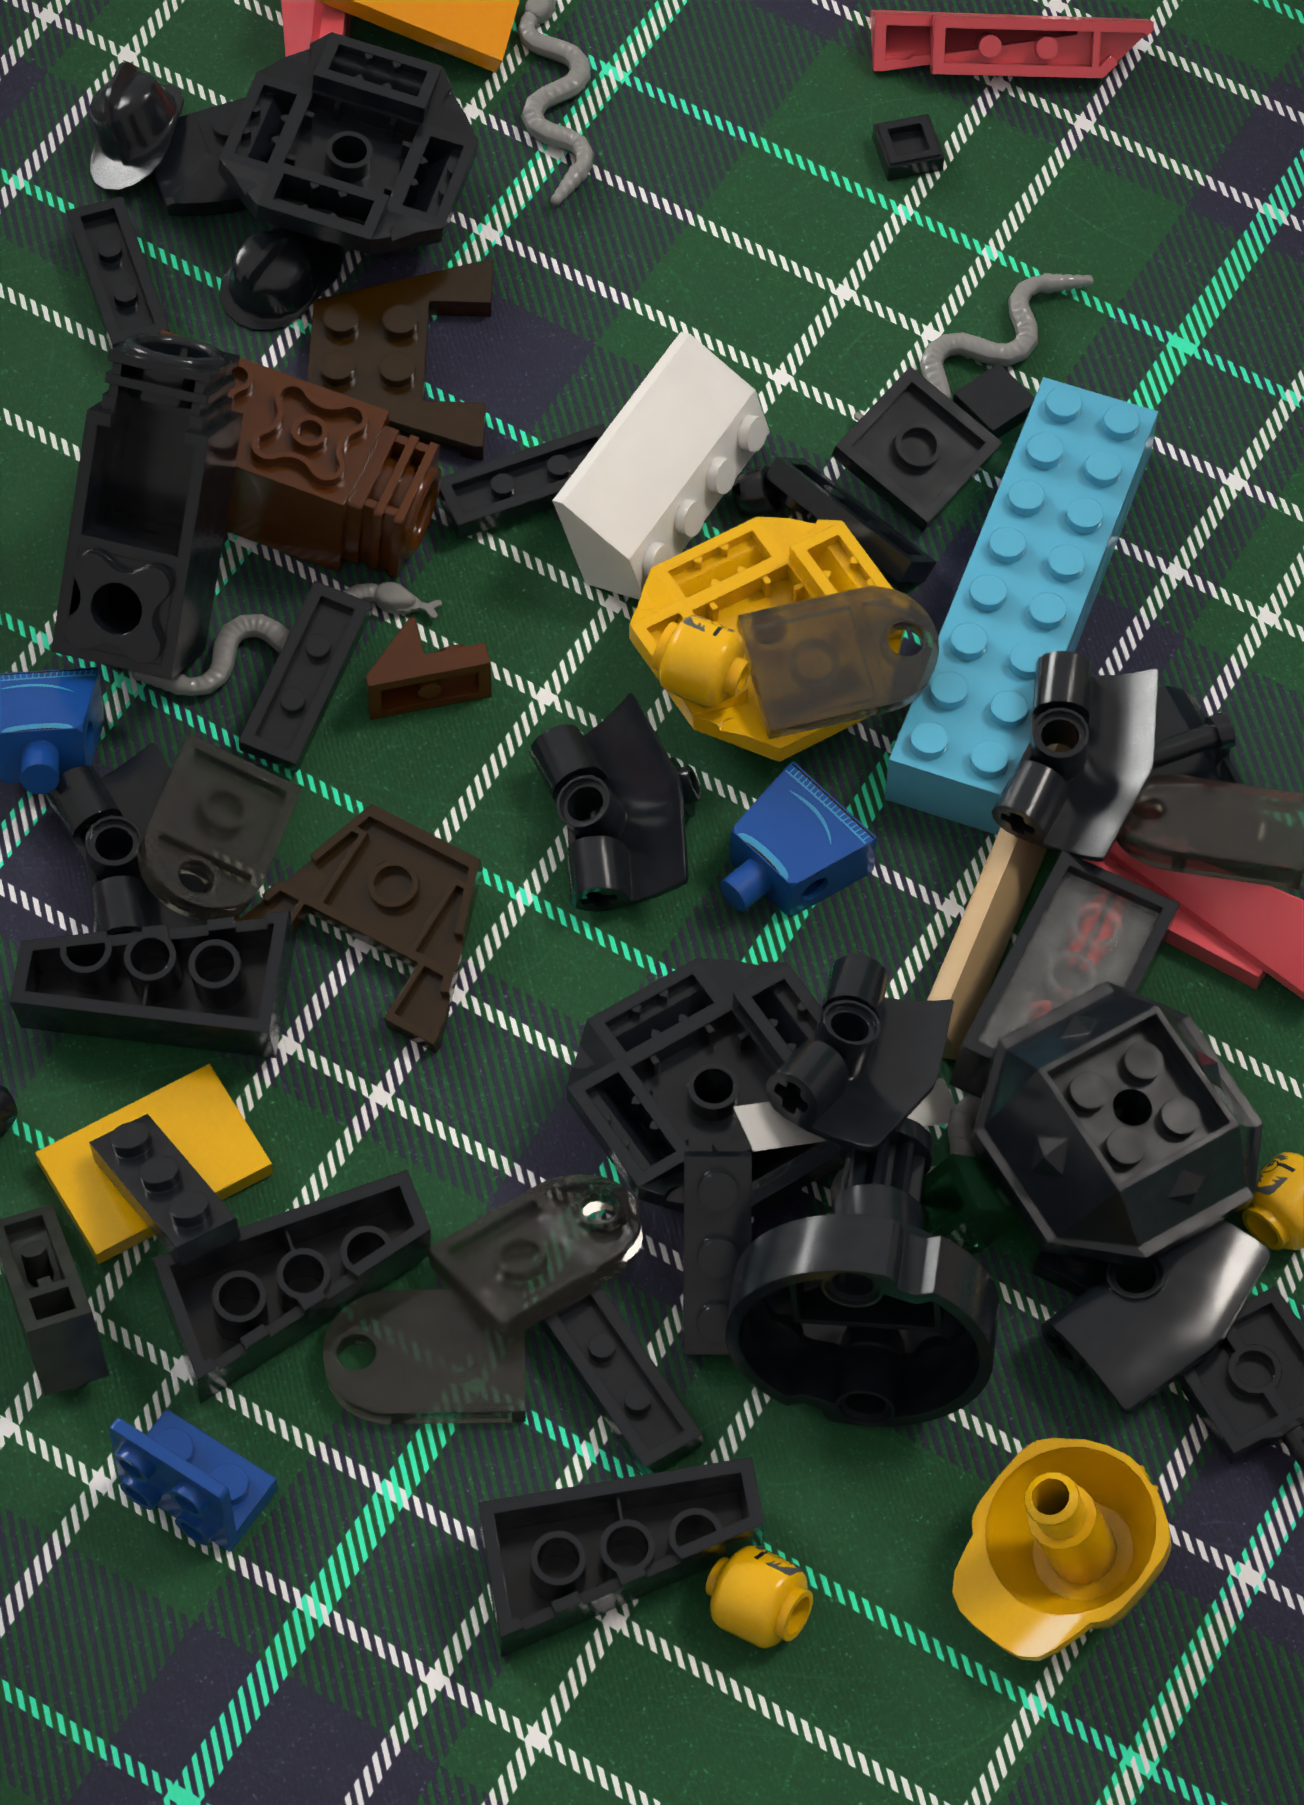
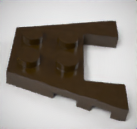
[307,260,494,461]
[234,804,483,1053]

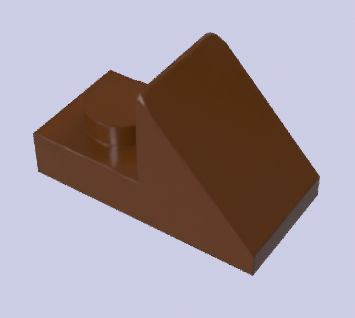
[366,616,492,720]

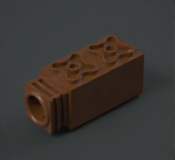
[160,329,441,578]

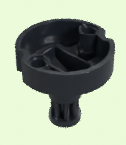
[725,1118,1000,1427]

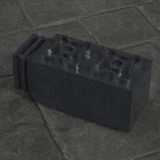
[51,333,244,680]

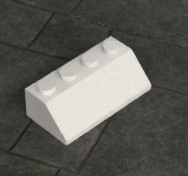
[552,332,770,600]

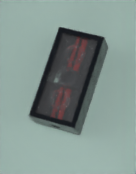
[949,850,1180,1099]

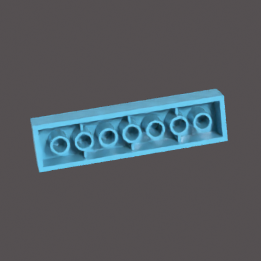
[885,377,1159,835]

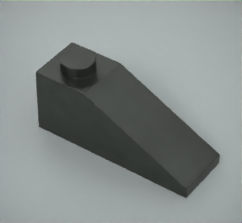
[0,1204,110,1396]

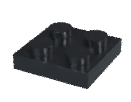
[831,366,1002,532]

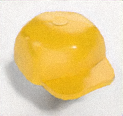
[952,1438,1172,1661]

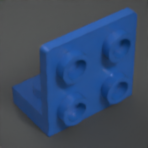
[109,1409,278,1552]

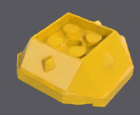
[629,517,908,762]

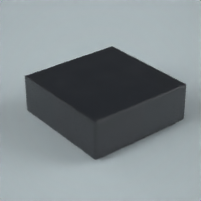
[872,114,944,181]
[953,363,1035,438]

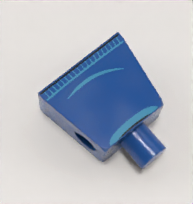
[0,667,104,794]
[719,761,877,916]

